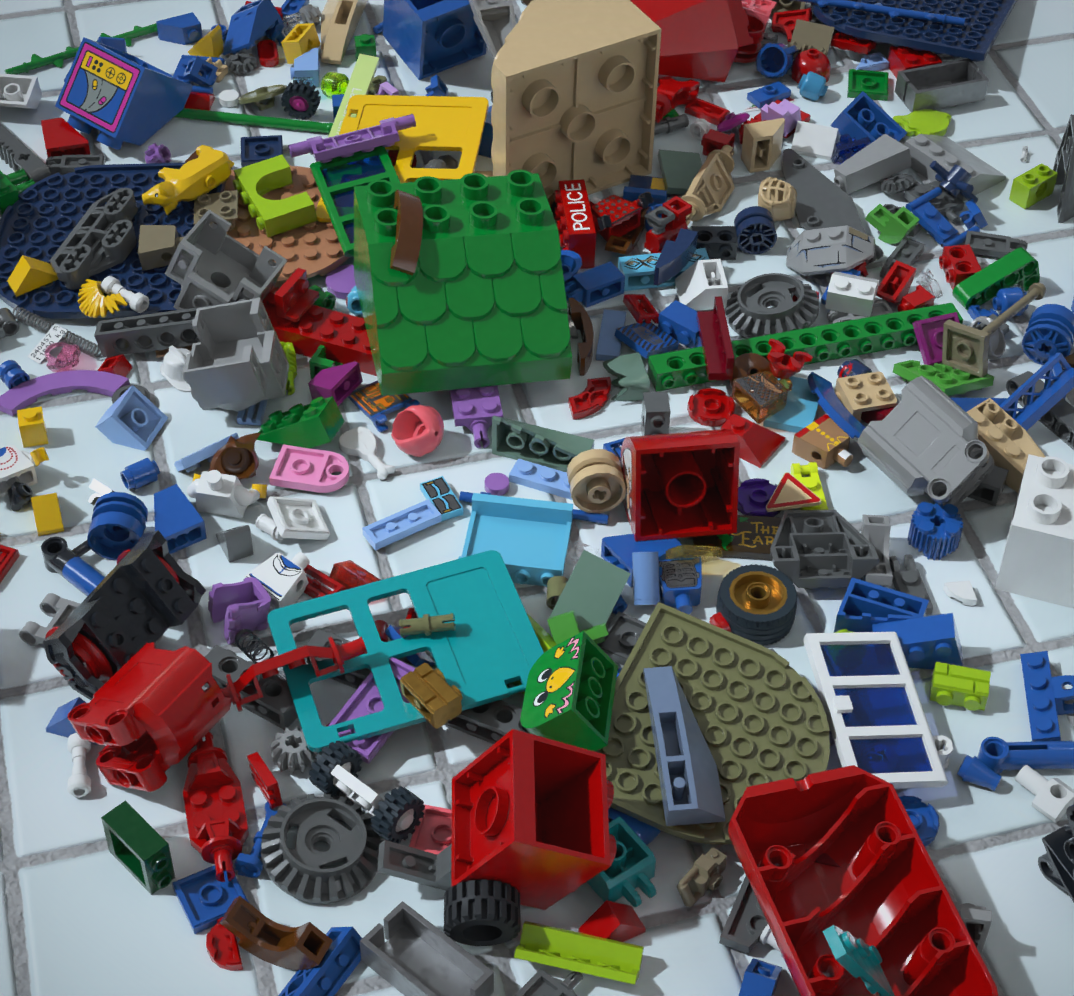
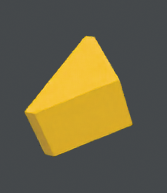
[188,24,224,57]
[7,255,58,297]
[31,493,64,536]

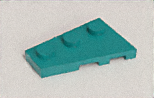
[823,925,895,996]

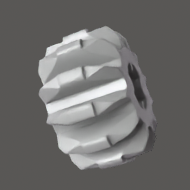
[270,726,319,775]

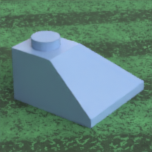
[95,385,168,451]

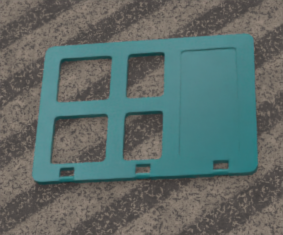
[267,550,544,752]

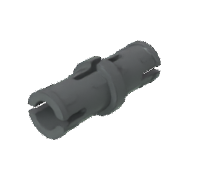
[654,114,689,135]

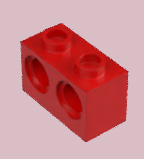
[939,244,982,290]

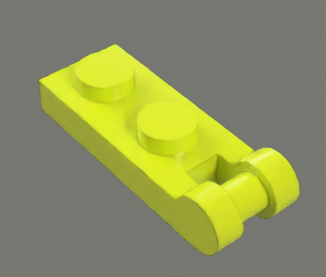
[791,462,828,510]

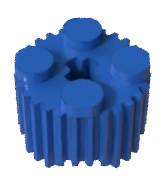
[907,502,963,560]

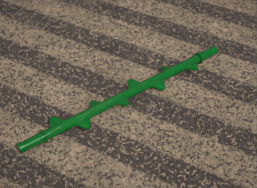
[4,23,157,75]

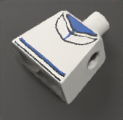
[244,552,310,609]

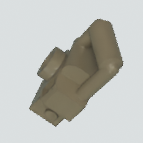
[677,847,727,907]

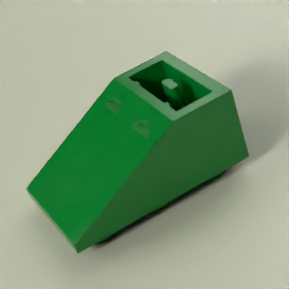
[257,396,345,449]

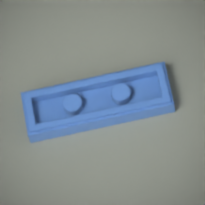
[596,309,626,361]

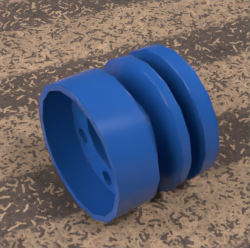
[1022,304,1074,365]
[87,492,148,560]

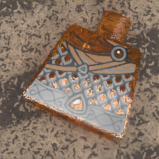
[732,371,793,424]

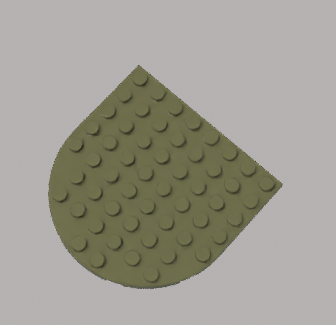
[595,602,830,845]

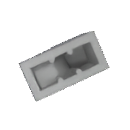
[955,903,992,955]

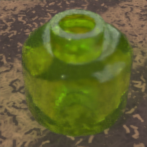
[321,72,349,98]

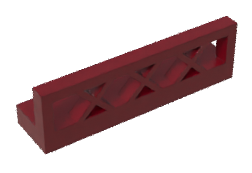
[697,296,735,380]

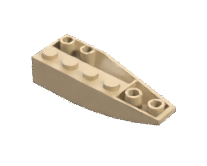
[321,0,367,65]
[966,398,1046,493]

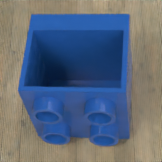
[383,0,487,80]

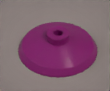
[716,112,750,132]

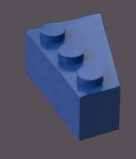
[834,577,929,633]
[872,613,963,670]

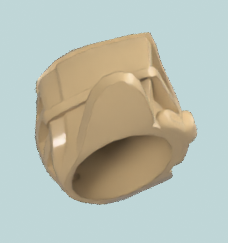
[758,177,797,222]

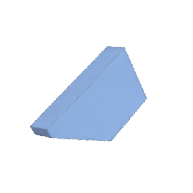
[856,52,890,71]

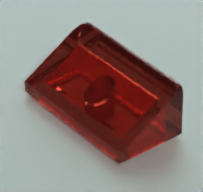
[329,560,381,590]

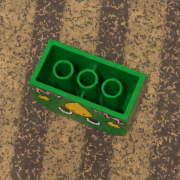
[520,631,618,751]

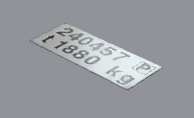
[27,324,68,364]

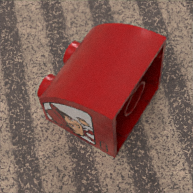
[621,429,740,541]

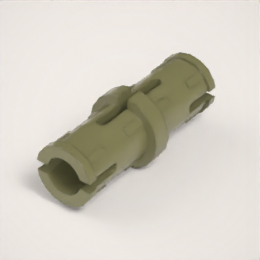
[399,613,456,637]

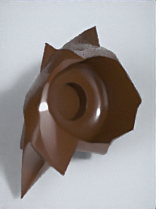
[208,433,261,480]

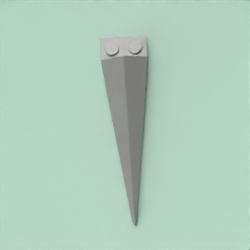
[468,0,516,59]

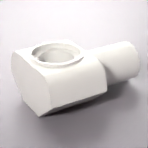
[1015,765,1074,823]

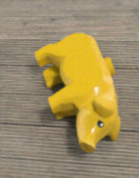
[142,145,234,216]

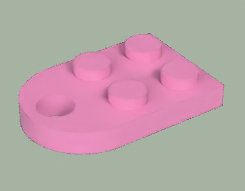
[269,444,349,493]

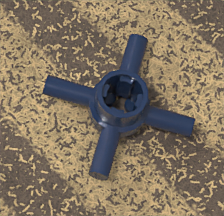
[930,161,978,203]

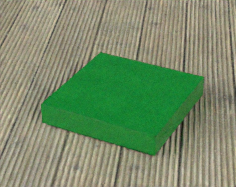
[847,69,889,101]

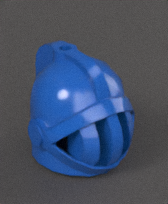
[755,42,799,79]

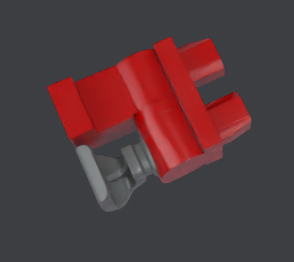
[644,196,692,254]

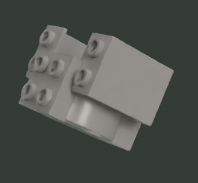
[165,210,287,310]
[182,298,289,411]

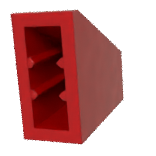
[41,118,90,158]

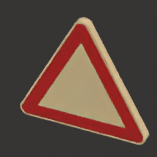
[766,472,821,512]

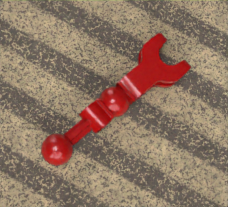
[655,75,700,123]

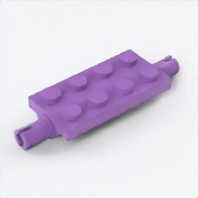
[288,114,416,163]
[449,386,503,448]

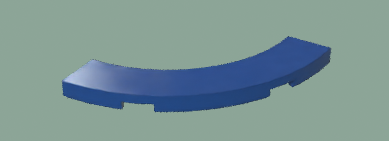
[807,372,866,439]

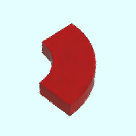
[568,377,611,420]

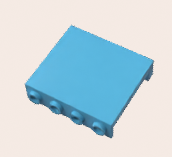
[458,493,573,587]

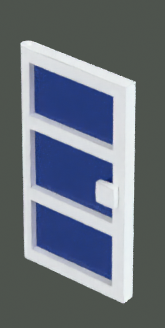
[803,632,948,789]

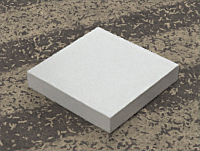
[267,496,330,540]

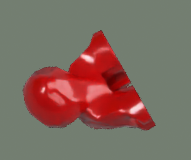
[767,339,813,379]

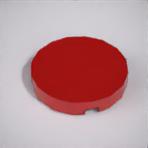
[687,388,736,427]

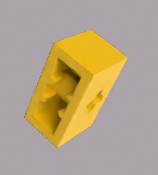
[281,23,321,64]

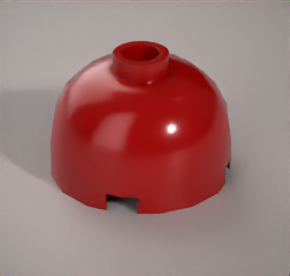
[791,48,831,83]

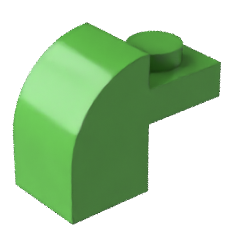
[865,204,920,244]
[547,610,609,645]

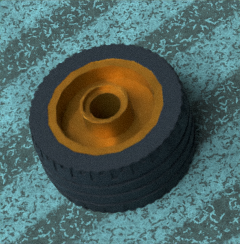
[716,564,797,646]

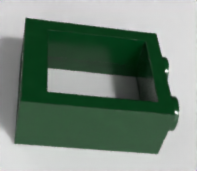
[101,800,175,895]

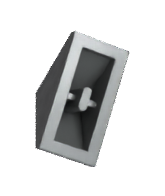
[216,525,254,563]

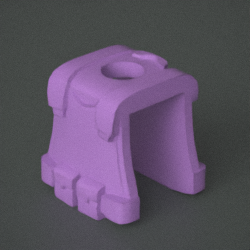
[208,577,271,644]

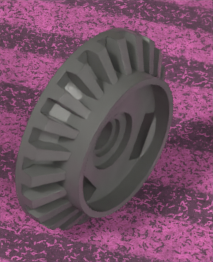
[725,273,819,338]
[261,793,382,904]

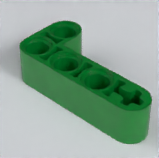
[952,247,1040,310]

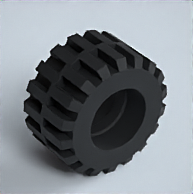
[444,879,521,946]

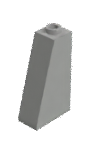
[834,134,911,194]

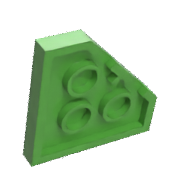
[893,360,994,397]

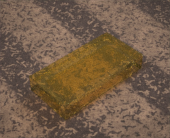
[666,545,723,562]

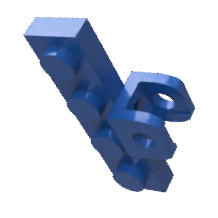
[1020,651,1074,741]

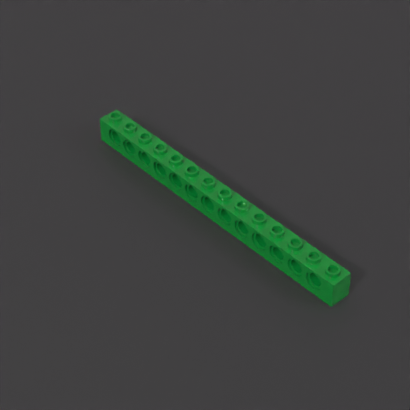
[647,303,963,392]

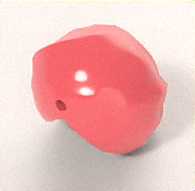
[391,405,444,457]

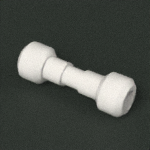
[101,276,149,313]
[67,733,91,797]

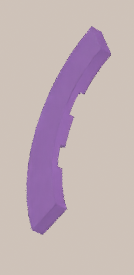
[0,370,130,416]

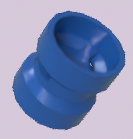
[0,360,30,390]

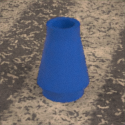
[956,755,1002,791]

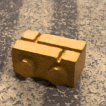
[400,663,463,729]

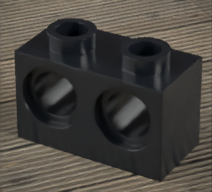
[691,226,738,260]

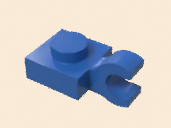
[265,16,285,46]

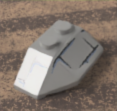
[786,225,875,276]

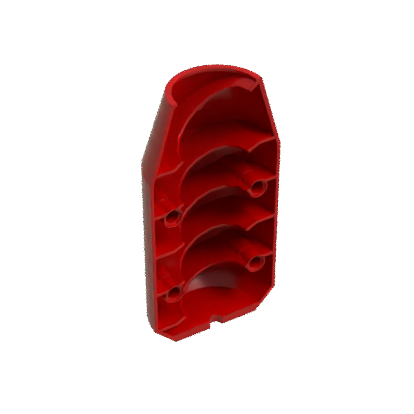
[728,765,998,996]

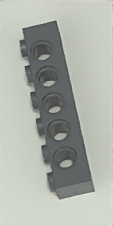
[94,304,220,357]

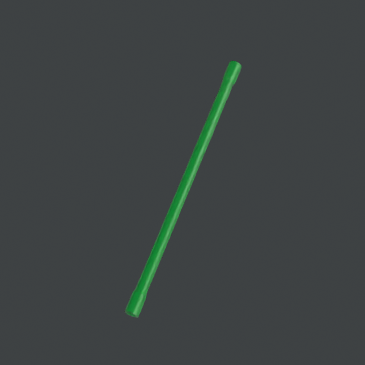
[174,108,333,134]

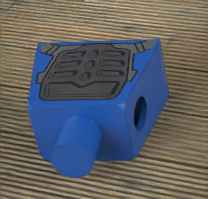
[659,557,702,614]

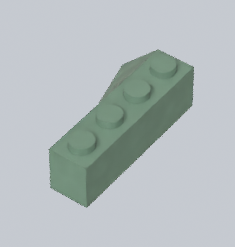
[492,415,594,472]

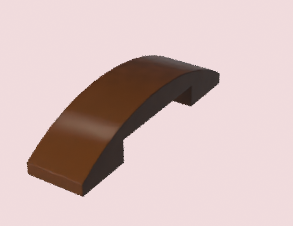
[390,190,423,275]
[605,206,650,255]
[568,298,594,376]

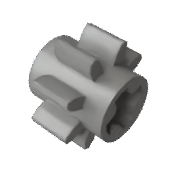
[297,4,322,26]

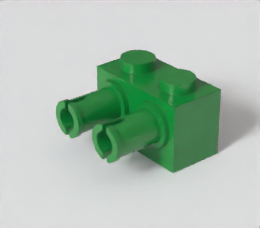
[0,168,35,217]

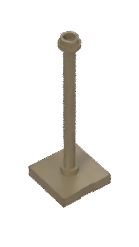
[942,283,1046,378]

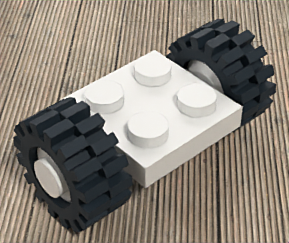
[309,741,425,844]

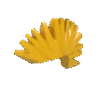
[78,279,128,318]

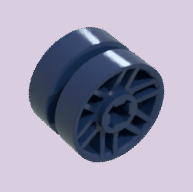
[734,206,777,254]

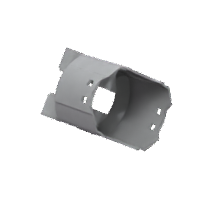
[857,376,995,507]

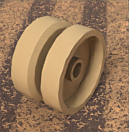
[567,449,627,513]

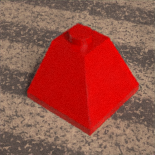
[721,414,786,468]

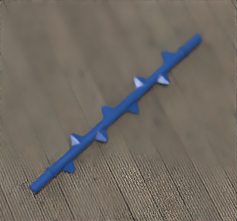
[791,0,966,26]

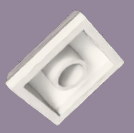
[791,121,840,161]

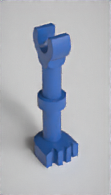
[235,802,286,878]

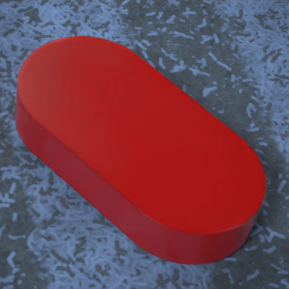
[257,40,279,67]

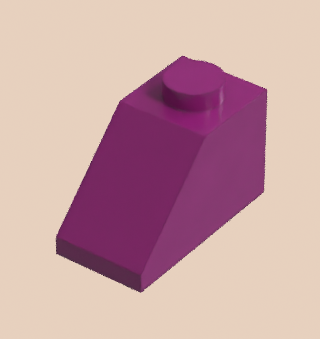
[308,362,363,406]

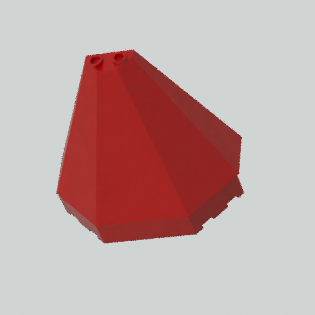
[630,0,754,82]

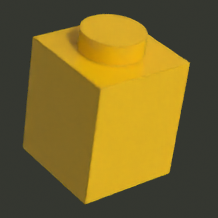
[17,406,48,448]

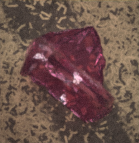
[44,342,81,372]

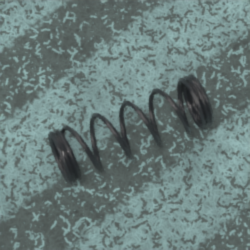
[235,629,274,664]

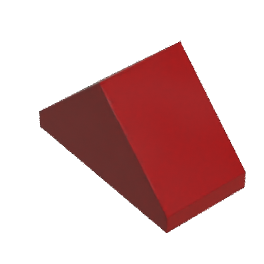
[876,260,916,304]
[578,900,646,942]

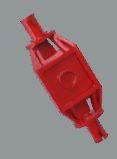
[211,636,367,712]
[183,732,249,882]

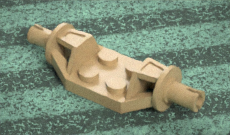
[681,145,735,226]

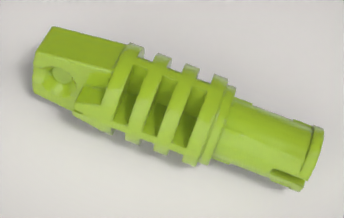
[280,342,297,395]

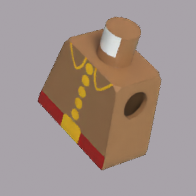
[792,414,853,469]

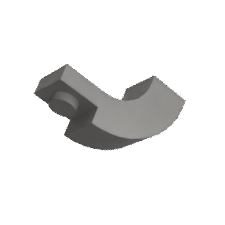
[861,514,893,586]

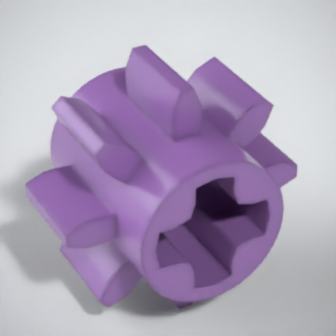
[144,143,171,163]

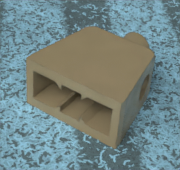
[138,225,184,270]

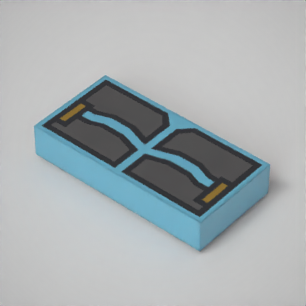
[420,476,463,521]

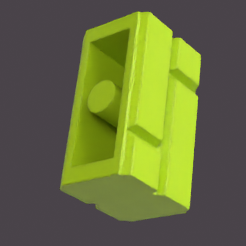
[929,662,991,711]

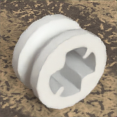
[690,119,711,140]

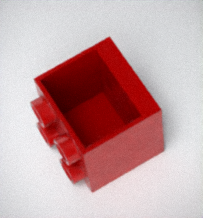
[451,729,617,910]

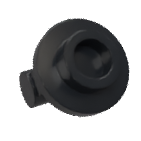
[7,482,33,511]

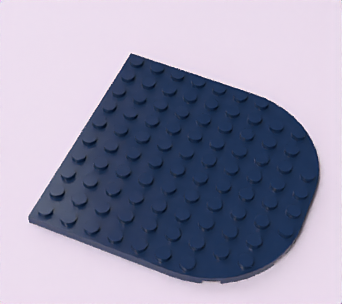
[810,0,1017,62]
[0,162,226,319]

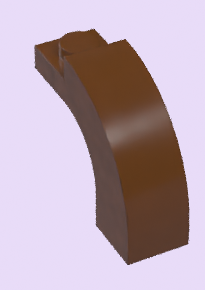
[220,896,333,970]

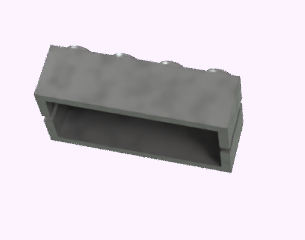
[895,58,989,113]
[360,901,494,996]

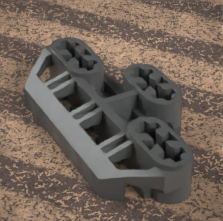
[49,188,138,290]

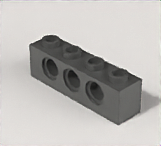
[204,645,298,730]

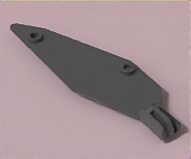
[781,148,884,265]

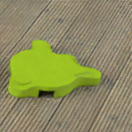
[893,109,951,136]

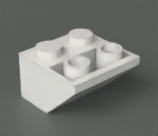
[675,259,728,310]

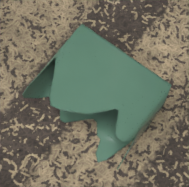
[603,352,650,401]

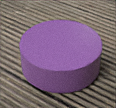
[484,473,509,496]

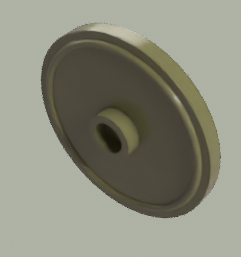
[238,84,287,111]

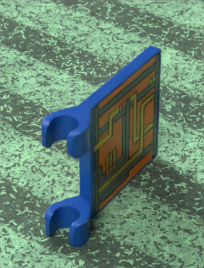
[348,380,420,432]

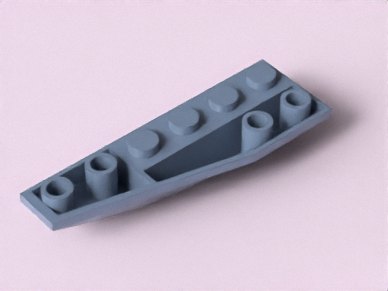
[643,666,725,826]

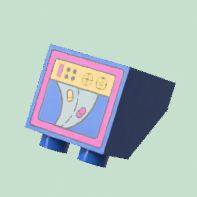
[55,37,193,150]

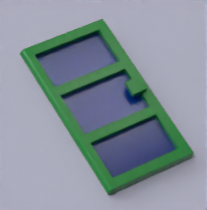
[310,146,400,257]

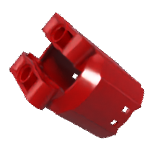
[67,642,231,792]

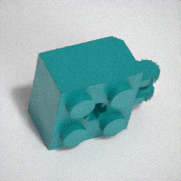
[587,816,657,907]

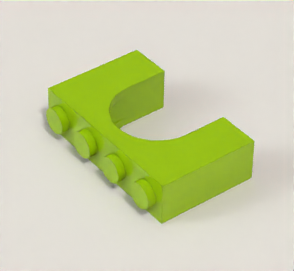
[233,155,317,237]

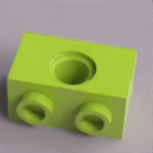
[1009,163,1058,209]

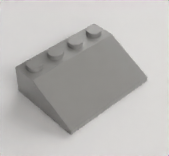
[905,134,1006,201]

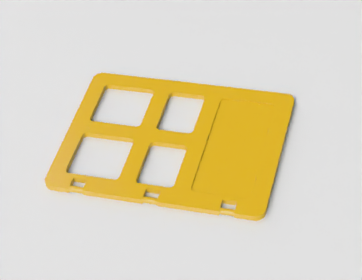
[316,95,489,223]

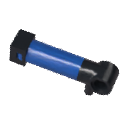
[41,537,105,596]

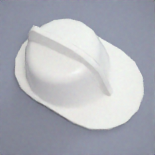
[160,345,191,392]

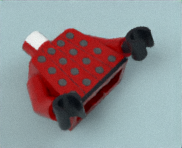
[589,192,654,242]

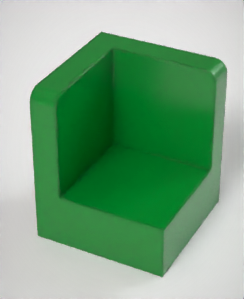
[309,345,343,379]

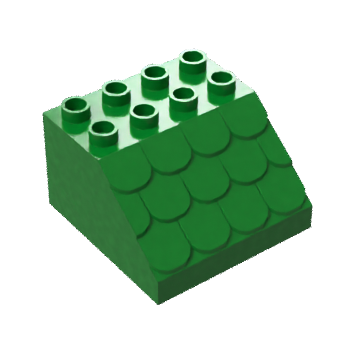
[354,170,572,396]

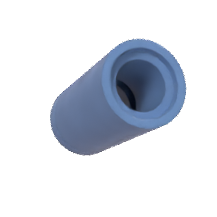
[632,552,660,605]

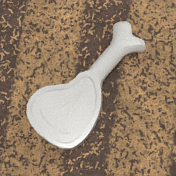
[339,427,396,480]

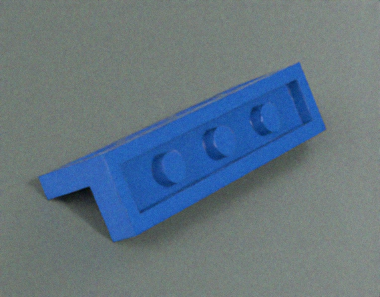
[1000,352,1074,431]
[278,926,362,996]

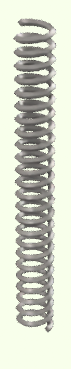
[12,306,102,358]

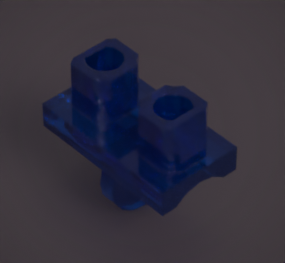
[831,134,871,164]

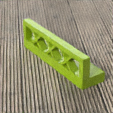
[514,921,644,985]

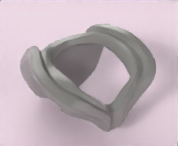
[969,316,1006,359]

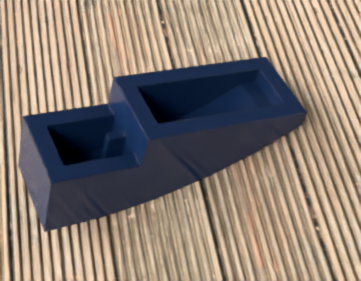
[654,228,698,286]

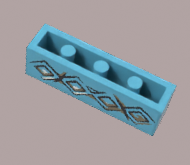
[618,248,710,291]

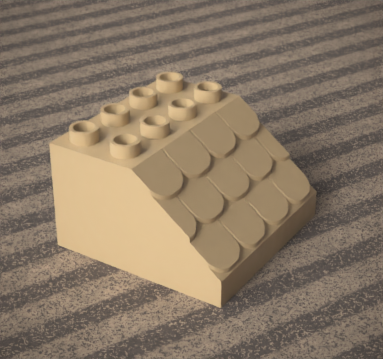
[491,0,661,199]

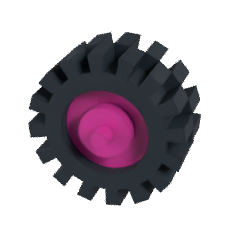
[281,80,321,120]

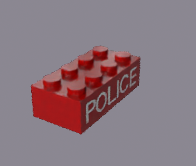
[554,179,596,269]

